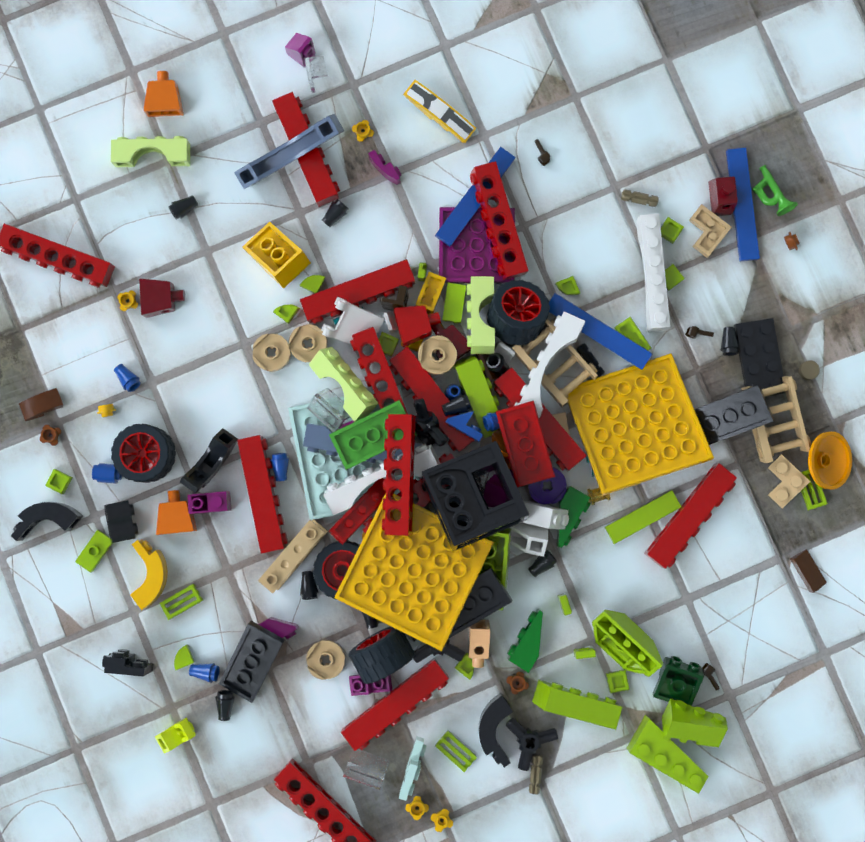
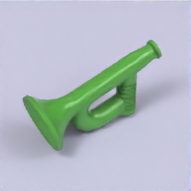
[752,165,798,216]

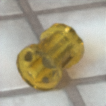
[587,488,611,505]

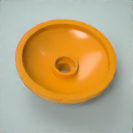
[808,431,852,490]

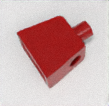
[394,305,441,347]

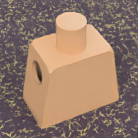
[468,620,490,668]

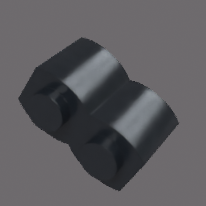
[104,500,138,543]

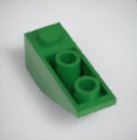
[557,486,591,548]
[507,609,543,673]

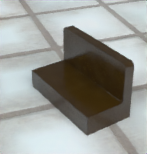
[380,285,409,311]

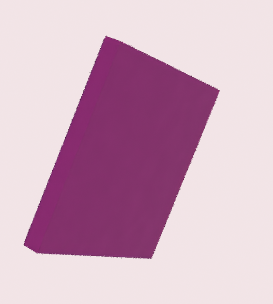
[439,207,515,284]

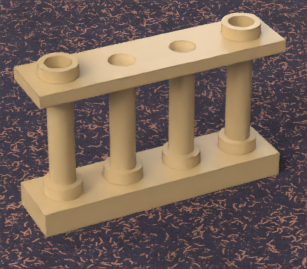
[512,319,598,408]
[741,376,811,463]
[258,519,328,593]

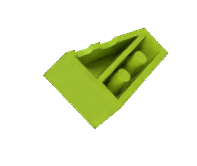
[662,699,728,747]

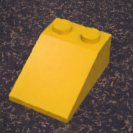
[242,222,311,289]

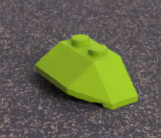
[592,609,663,677]

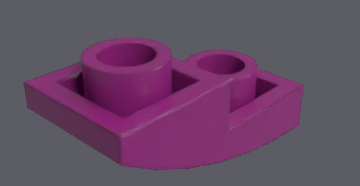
[368,150,402,185]
[349,674,393,696]

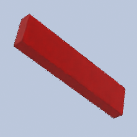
[328,478,386,545]

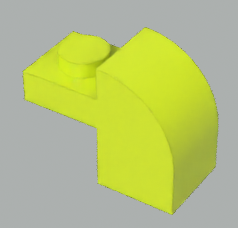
[155,717,196,754]

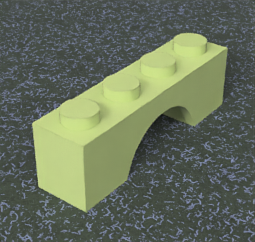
[111,136,191,167]
[467,276,495,354]
[309,347,378,422]

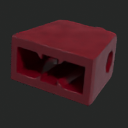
[708,177,738,216]
[139,279,185,318]
[431,323,471,360]

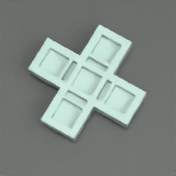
[399,736,427,801]

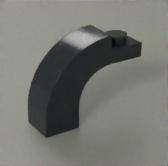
[180,428,238,493]
[11,502,83,541]
[478,693,513,768]

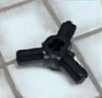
[413,398,448,446]
[413,639,465,663]
[506,718,558,771]

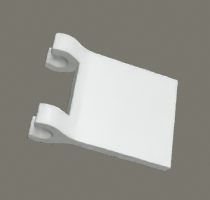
[321,297,385,351]

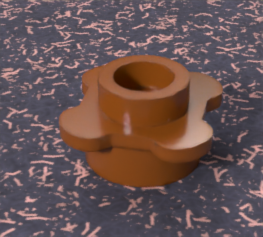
[784,232,800,250]
[40,425,61,446]
[506,671,529,694]

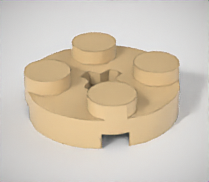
[289,324,327,363]
[252,334,291,372]
[418,336,457,375]
[306,640,345,680]

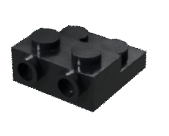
[102,649,154,677]

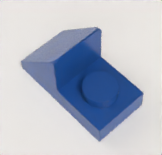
[445,411,483,442]

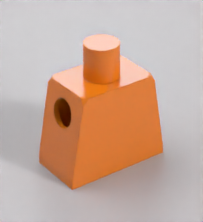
[144,71,184,117]
[156,490,197,535]

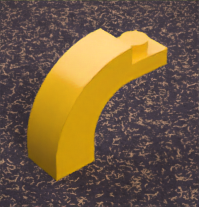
[130,539,168,610]

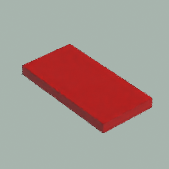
[496,401,555,487]

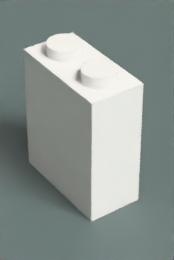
[523,500,569,529]

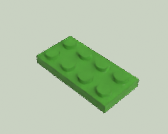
[329,400,417,470]

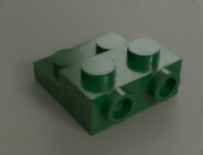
[653,656,704,706]

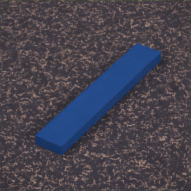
[435,146,516,247]
[726,148,760,262]
[549,293,653,370]

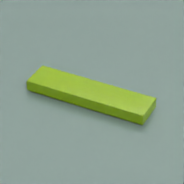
[604,490,681,544]

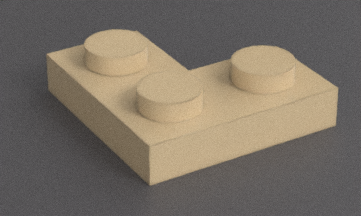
[689,204,732,258]
[768,454,810,508]

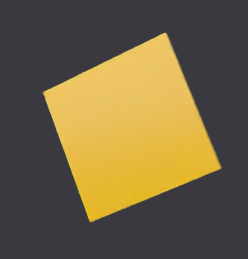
[567,353,714,496]
[334,493,494,651]

